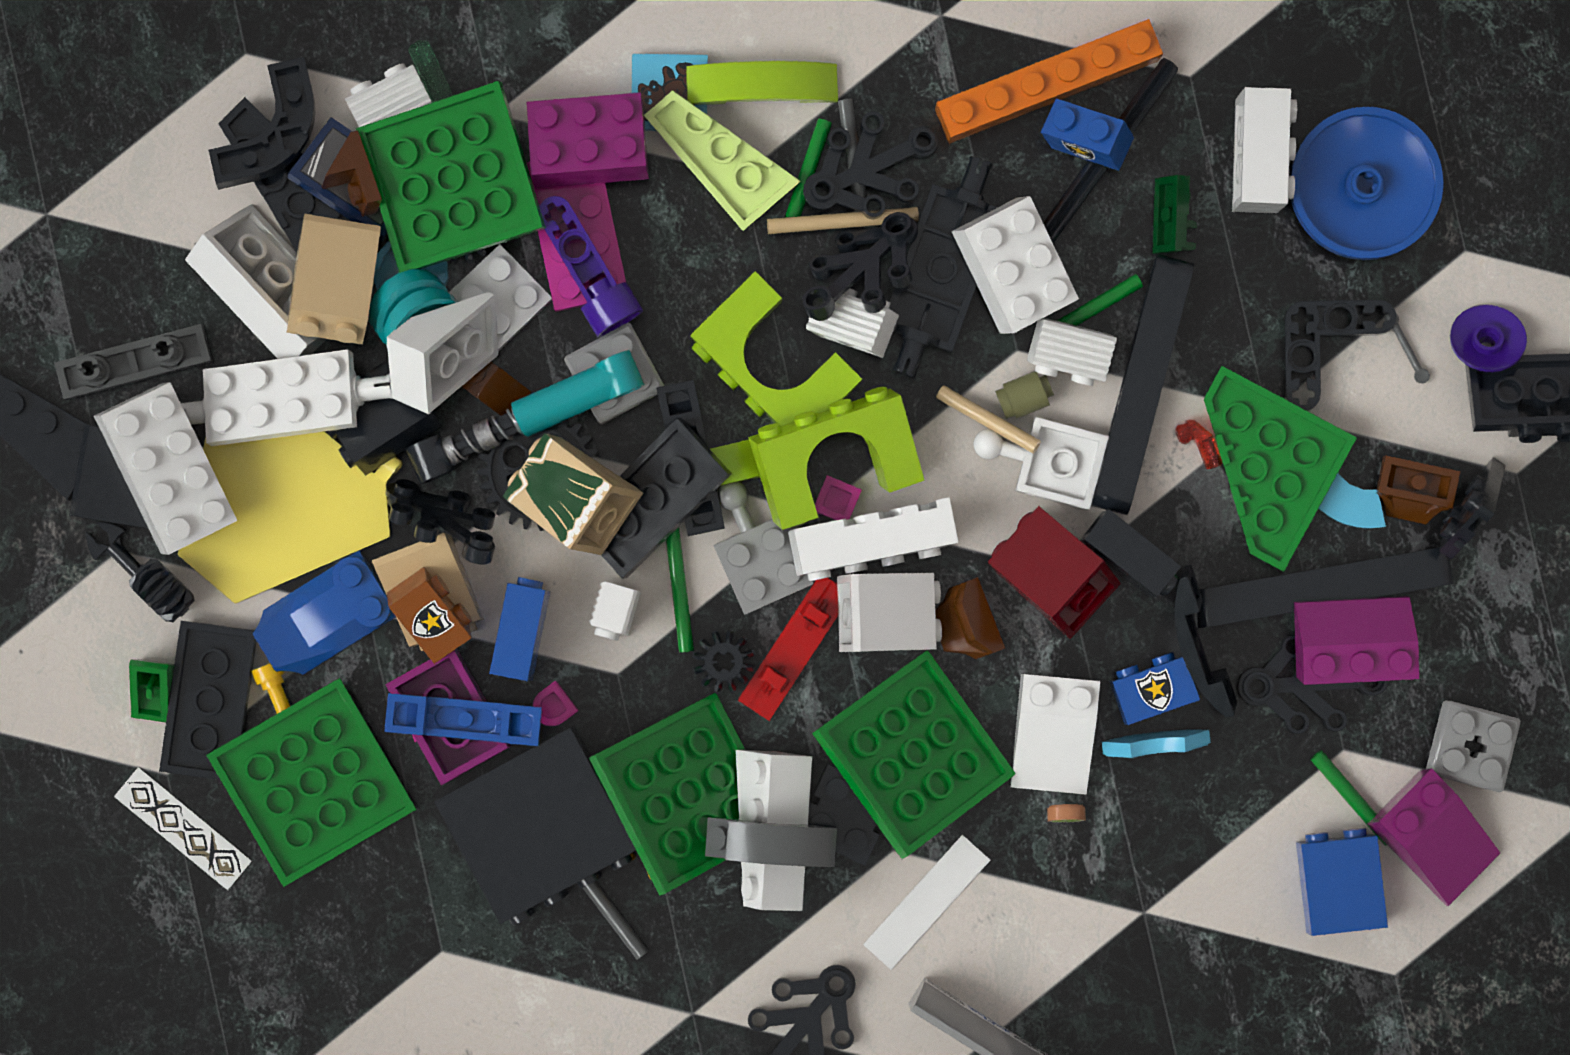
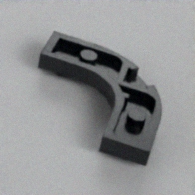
[208,57,316,190]

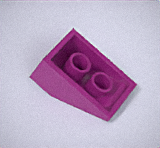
[1367,768,1500,906]

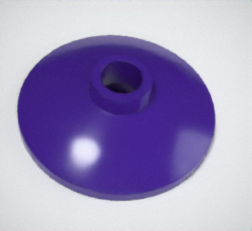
[1450,305,1527,372]

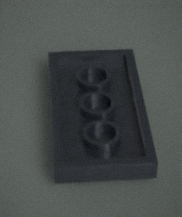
[601,418,732,579]
[159,620,257,780]

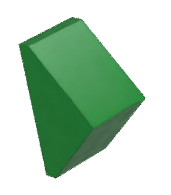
[129,659,174,722]

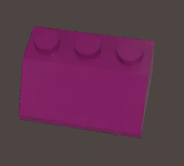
[1294,596,1419,685]

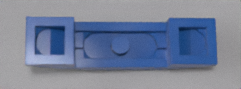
[384,693,542,746]

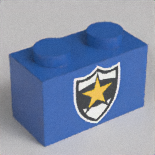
[1041,98,1134,171]
[1109,652,1200,725]

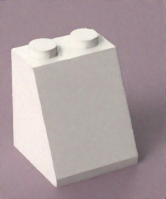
[837,573,942,652]

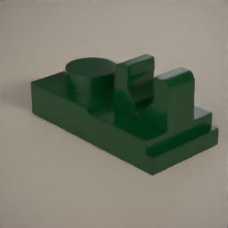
[1153,175,1197,254]

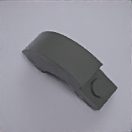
[705,817,837,867]

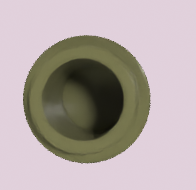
[995,371,1054,419]

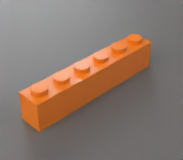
[935,19,1163,144]

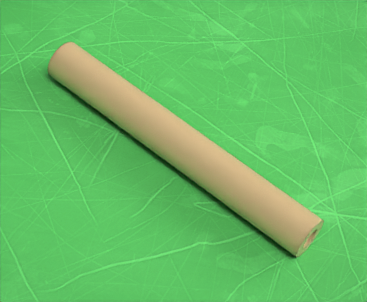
[936,385,1041,454]

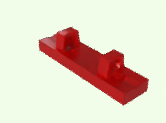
[738,578,838,721]

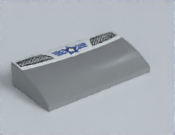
[908,978,1048,1055]

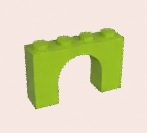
[690,271,862,426]
[748,387,925,530]

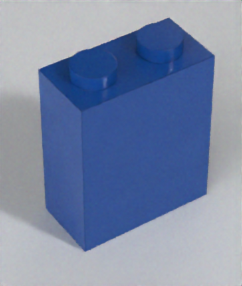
[489,577,550,681]
[1296,828,1388,936]

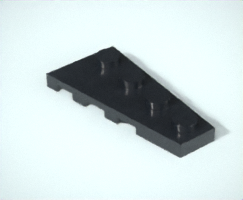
[218,97,343,252]

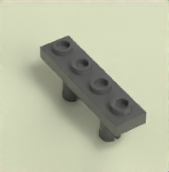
[54,324,213,400]

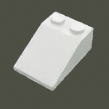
[387,292,498,414]
[1010,674,1100,794]

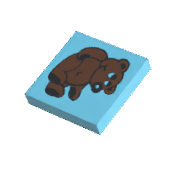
[632,54,708,131]

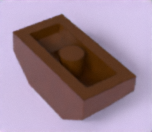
[1376,455,1460,524]
[935,577,1005,659]

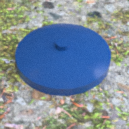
[1290,107,1444,260]

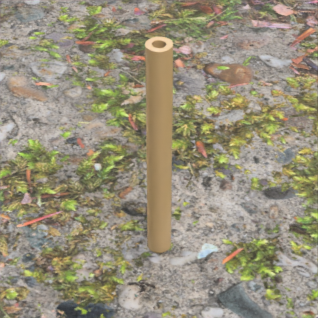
[767,207,919,234]

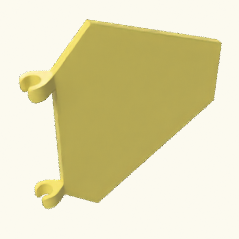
[177,431,403,604]

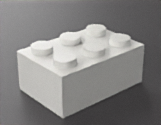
[1232,87,1297,213]
[951,196,1079,334]

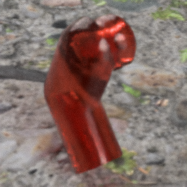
[1175,419,1223,469]

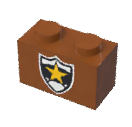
[387,567,472,664]

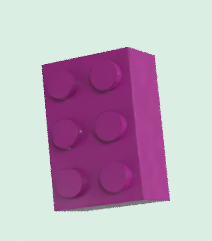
[526,92,649,188]
[385,648,512,785]

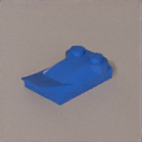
[253,550,396,675]

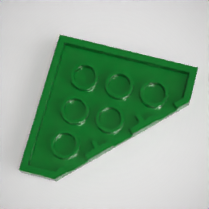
[1204,366,1357,572]

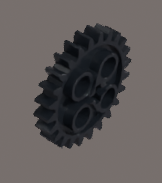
[477,418,599,531]

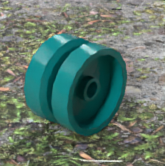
[368,269,458,345]

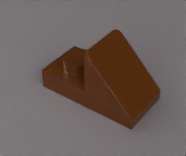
[321,130,382,217]
[461,362,532,416]

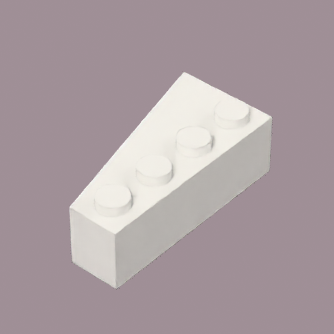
[788,497,959,581]
[736,750,812,911]

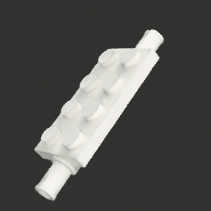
[181,350,393,446]

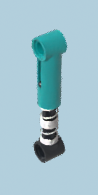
[405,350,645,484]

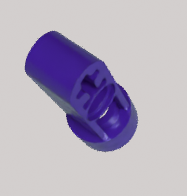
[539,196,643,337]

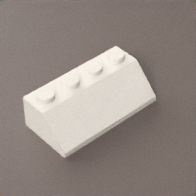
[185,204,327,359]

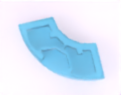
[1319,473,1386,528]
[1102,729,1211,758]

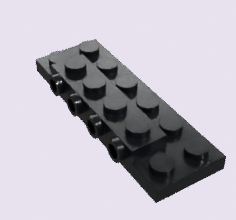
[1465,353,1570,443]

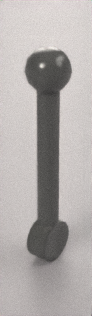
[1384,313,1430,384]

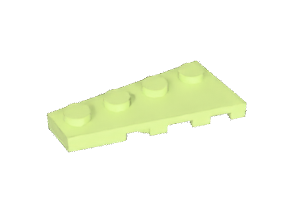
[644,90,800,231]

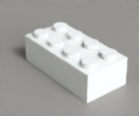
[94,382,237,555]

